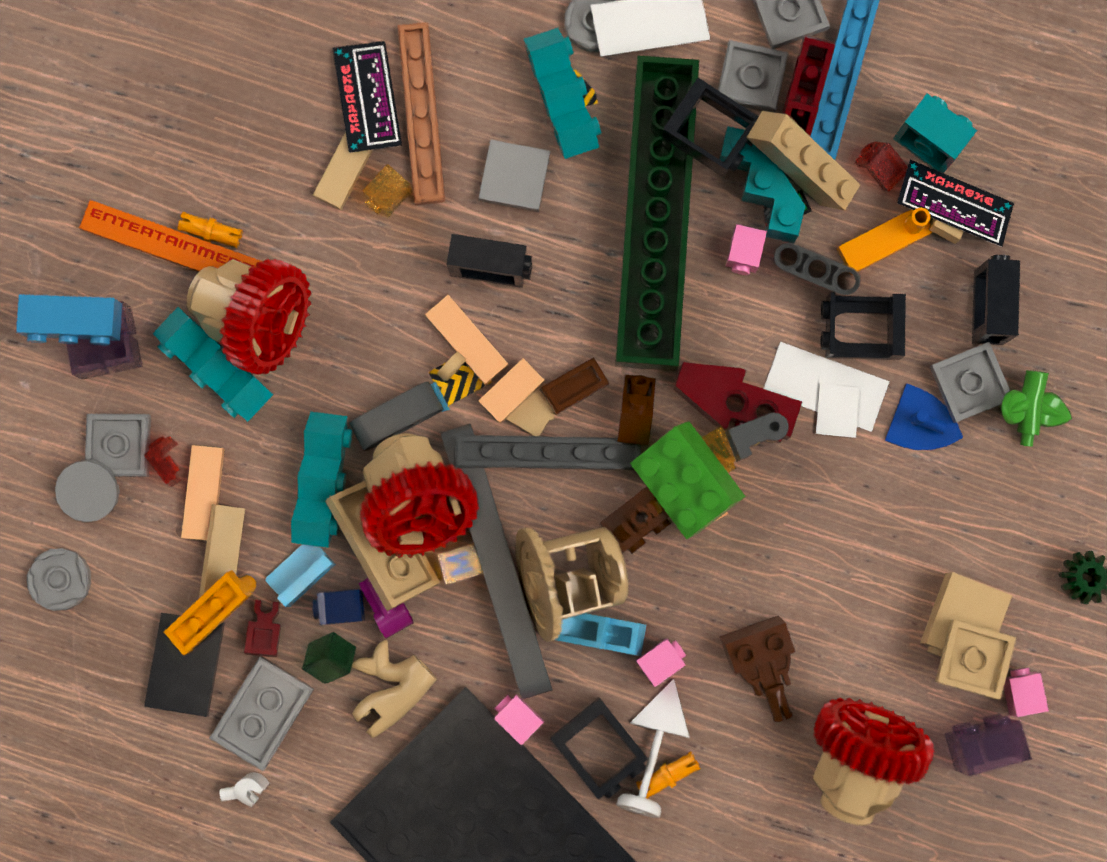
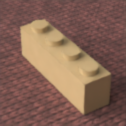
[746,111,860,211]

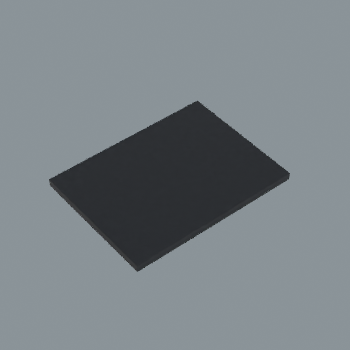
[330,687,637,862]

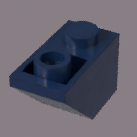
[312,589,365,625]

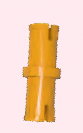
[177,211,243,249]
[636,751,701,799]

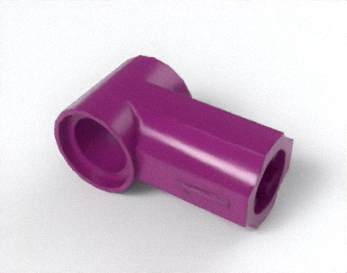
[359,578,414,639]

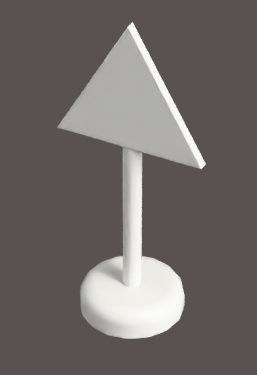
[616,679,690,818]

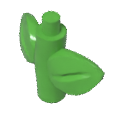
[1001,370,1072,447]

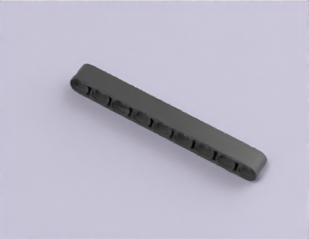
[441,424,552,700]

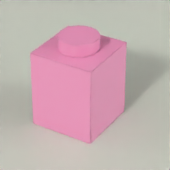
[726,224,767,275]
[635,638,686,687]
[1004,667,1049,717]
[494,694,544,745]

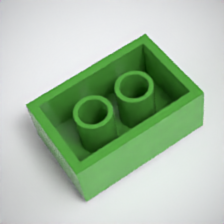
[630,421,746,540]

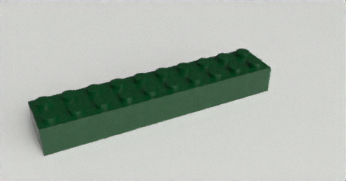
[615,55,699,371]

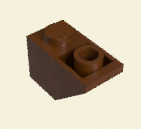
[617,374,656,445]

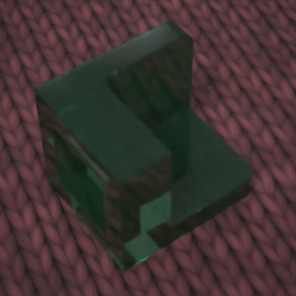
[302,632,356,684]

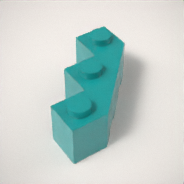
[523,28,601,159]
[719,126,805,243]
[152,307,274,422]
[291,411,352,548]

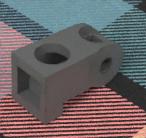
[725,413,789,462]

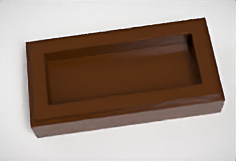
[540,357,610,415]

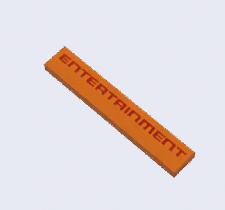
[79,200,262,272]

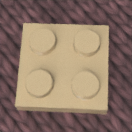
[935,620,1016,700]

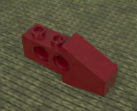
[782,35,836,136]
[673,362,802,443]

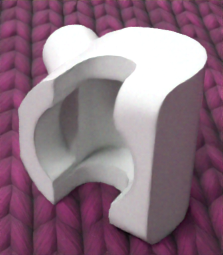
[220,772,269,807]

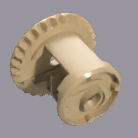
[516,527,628,642]

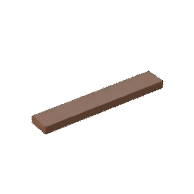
[398,22,445,205]

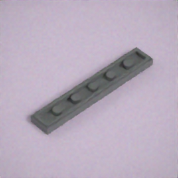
[454,435,641,470]

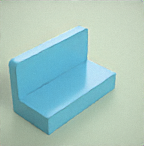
[265,544,336,607]

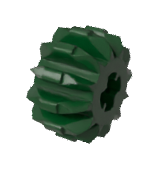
[1059,551,1107,604]

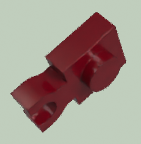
[244,600,281,657]

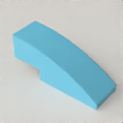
[541,614,647,656]

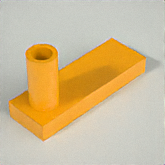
[837,208,933,276]
[164,570,256,656]

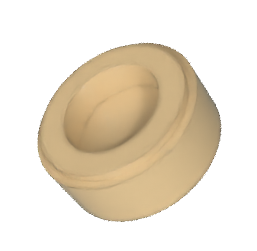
[437,351,466,381]

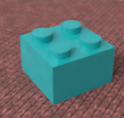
[893,93,978,173]

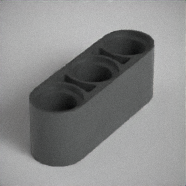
[774,242,861,295]
[349,381,443,451]

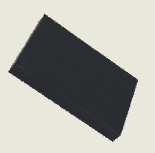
[144,613,225,717]

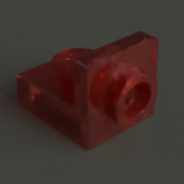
[855,142,908,191]
[144,436,182,487]

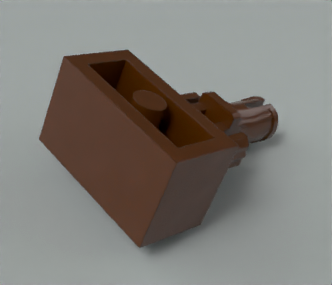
[600,486,671,554]
[720,615,796,722]

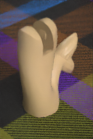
[350,640,437,738]

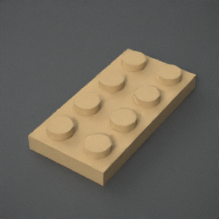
[325,481,440,611]

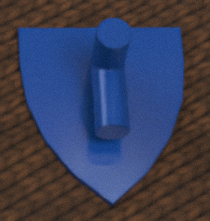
[884,383,963,450]

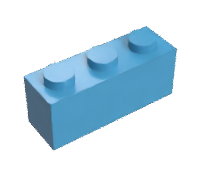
[16,294,122,346]

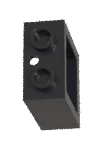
[661,78,759,178]
[446,234,533,288]
[972,255,1020,345]
[550,697,648,800]

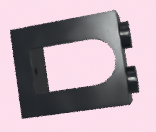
[820,292,906,360]

